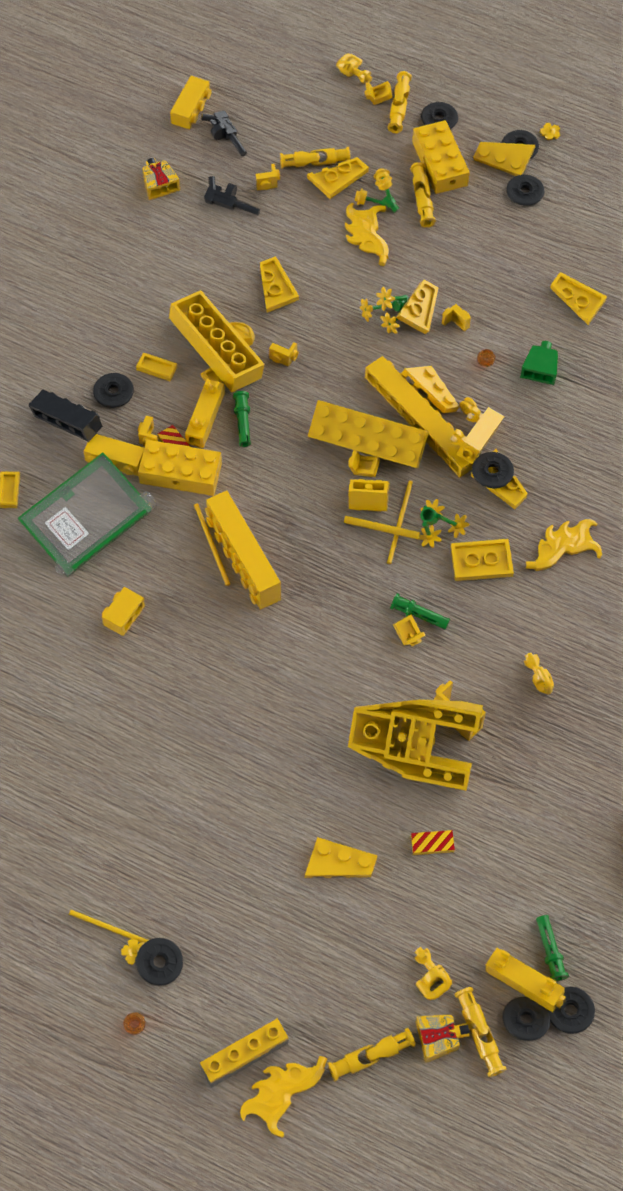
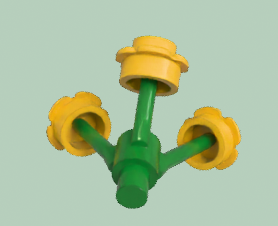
[354,168,399,213]

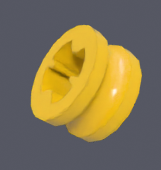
[459,397,477,416]

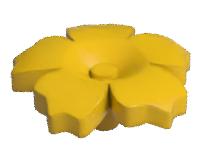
[540,123,560,140]
[121,938,144,965]

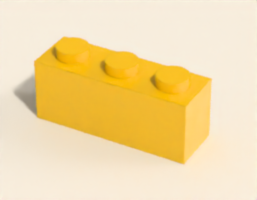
[170,75,212,130]
[84,434,144,476]

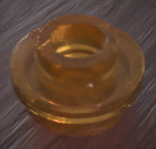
[477,349,496,367]
[123,1012,146,1035]

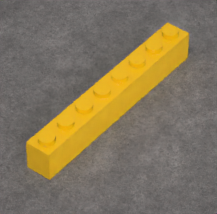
[365,356,479,478]

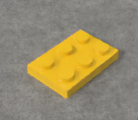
[450,539,514,581]

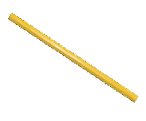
[387,480,413,564]
[194,504,230,586]
[69,910,148,943]

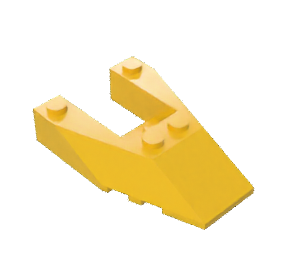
[348,699,483,791]

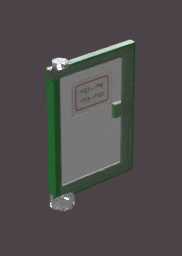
[18,452,157,577]

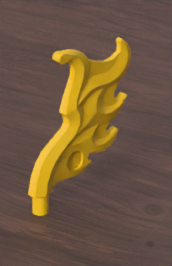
[345,203,389,266]
[525,519,602,571]
[240,1056,327,1138]

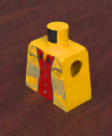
[142,158,180,200]
[416,1015,470,1063]

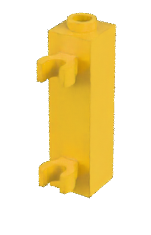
[185,379,225,448]
[449,406,504,464]
[485,947,566,1012]

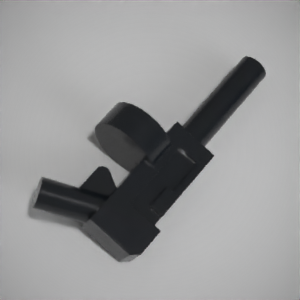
[201,111,247,157]
[204,176,260,215]

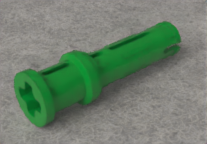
[233,391,251,447]
[390,593,450,630]
[536,915,569,982]

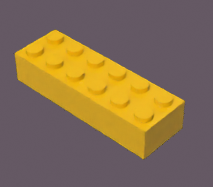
[169,290,265,392]
[307,400,429,468]
[205,490,281,610]

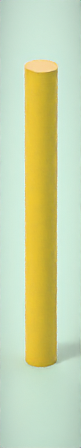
[344,516,420,540]

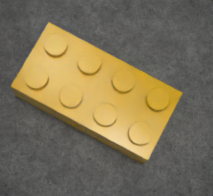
[412,120,470,194]
[138,440,222,496]

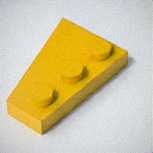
[473,142,535,176]
[307,157,369,199]
[260,256,299,313]
[550,272,607,325]
[396,280,438,334]
[401,366,460,413]
[471,449,528,509]
[305,837,378,878]

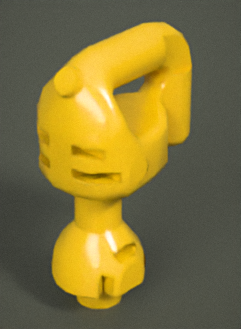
[336,53,372,84]
[524,653,554,695]
[414,947,453,1000]

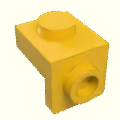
[364,81,393,105]
[255,164,280,191]
[442,304,471,332]
[269,342,299,367]
[138,415,158,446]
[348,450,380,477]
[393,615,425,646]

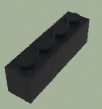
[28,389,103,442]

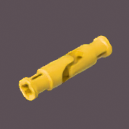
[387,71,412,134]
[280,146,350,169]
[410,162,436,228]
[454,987,507,1077]
[327,1027,416,1082]

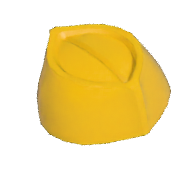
[230,322,255,346]

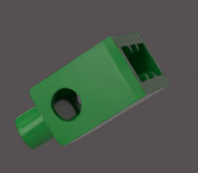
[520,340,558,385]

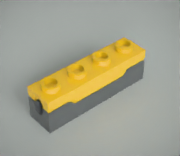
[200,1018,289,1088]

